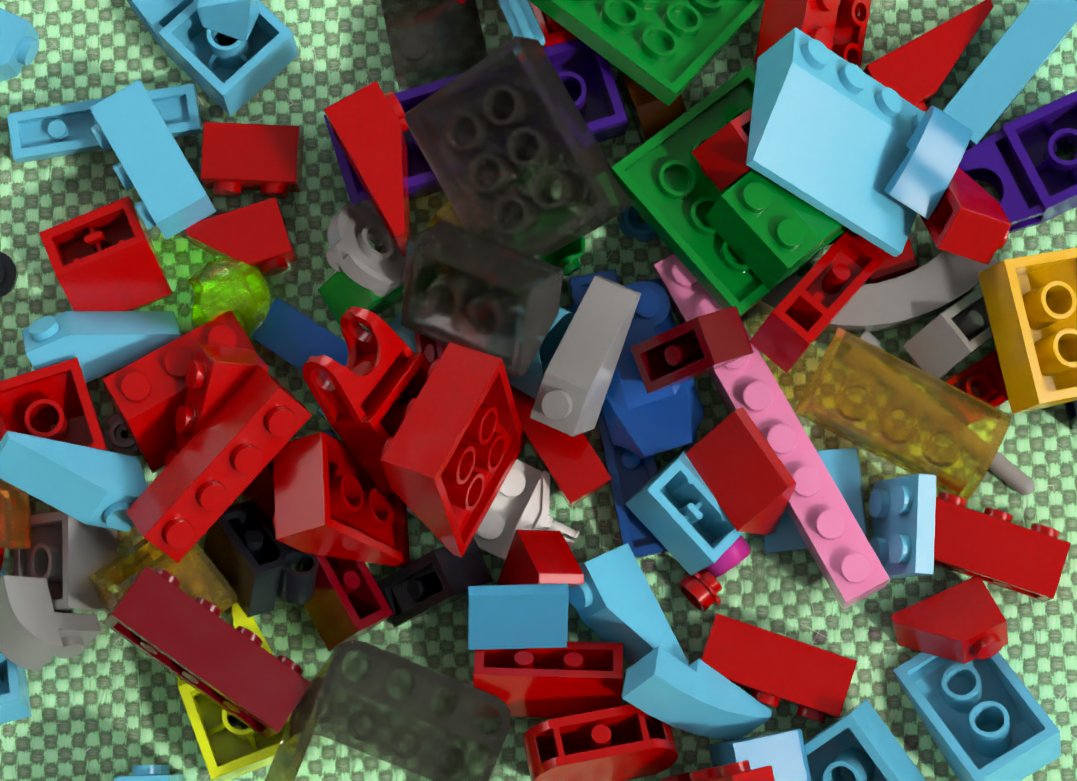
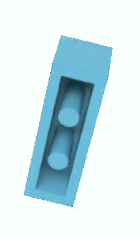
[89,79,216,240]

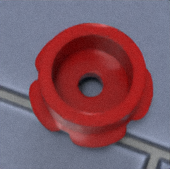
[678,568,722,612]

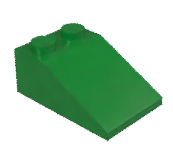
[704,169,845,290]

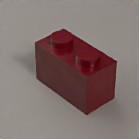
[630,306,754,394]

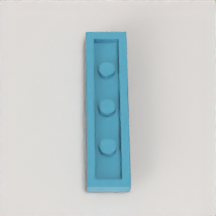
[7,83,203,164]

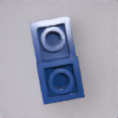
[251,297,348,376]

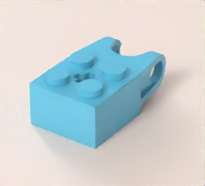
[127,0,299,117]

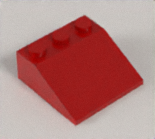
[380,342,526,558]

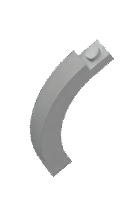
[753,251,997,334]

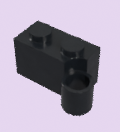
[203,500,319,617]

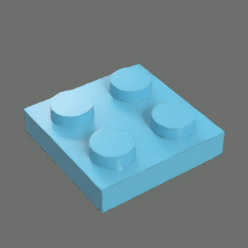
[869,474,936,579]

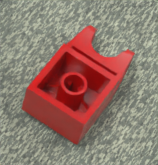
[302,307,431,493]

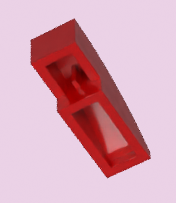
[510,385,612,508]

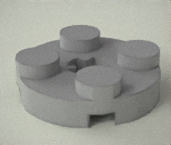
[326,200,419,297]

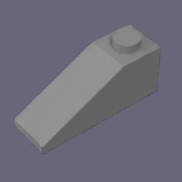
[530,275,641,437]

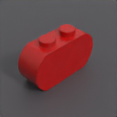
[523,704,678,781]

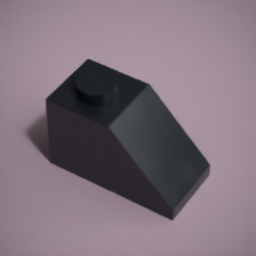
[377,537,493,628]

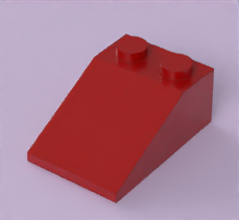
[324,81,411,257]
[272,431,410,567]

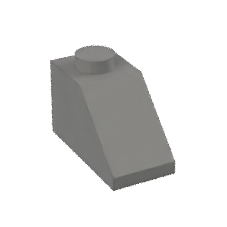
[903,286,993,383]

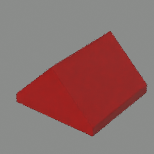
[685,407,797,535]

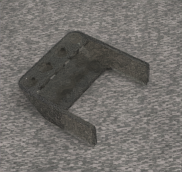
[265,640,511,781]

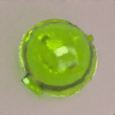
[188,257,271,337]

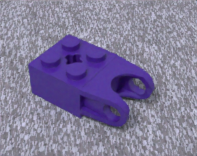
[958,91,1077,234]

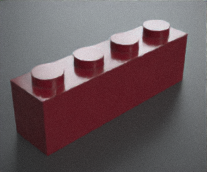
[242,459,393,651]
[103,566,311,739]

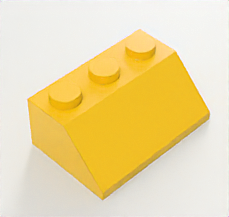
[978,247,1077,414]

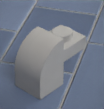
[0,575,101,671]

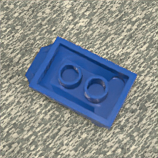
[568,278,705,459]

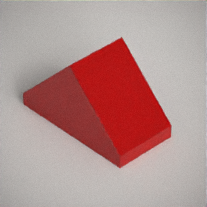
[497,530,584,587]

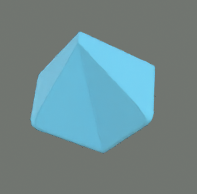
[196,0,260,41]

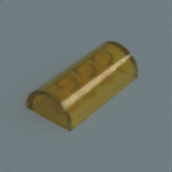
[794,327,1011,501]

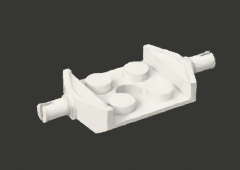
[407,459,580,561]

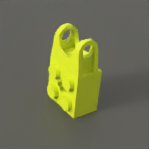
[176,595,309,781]

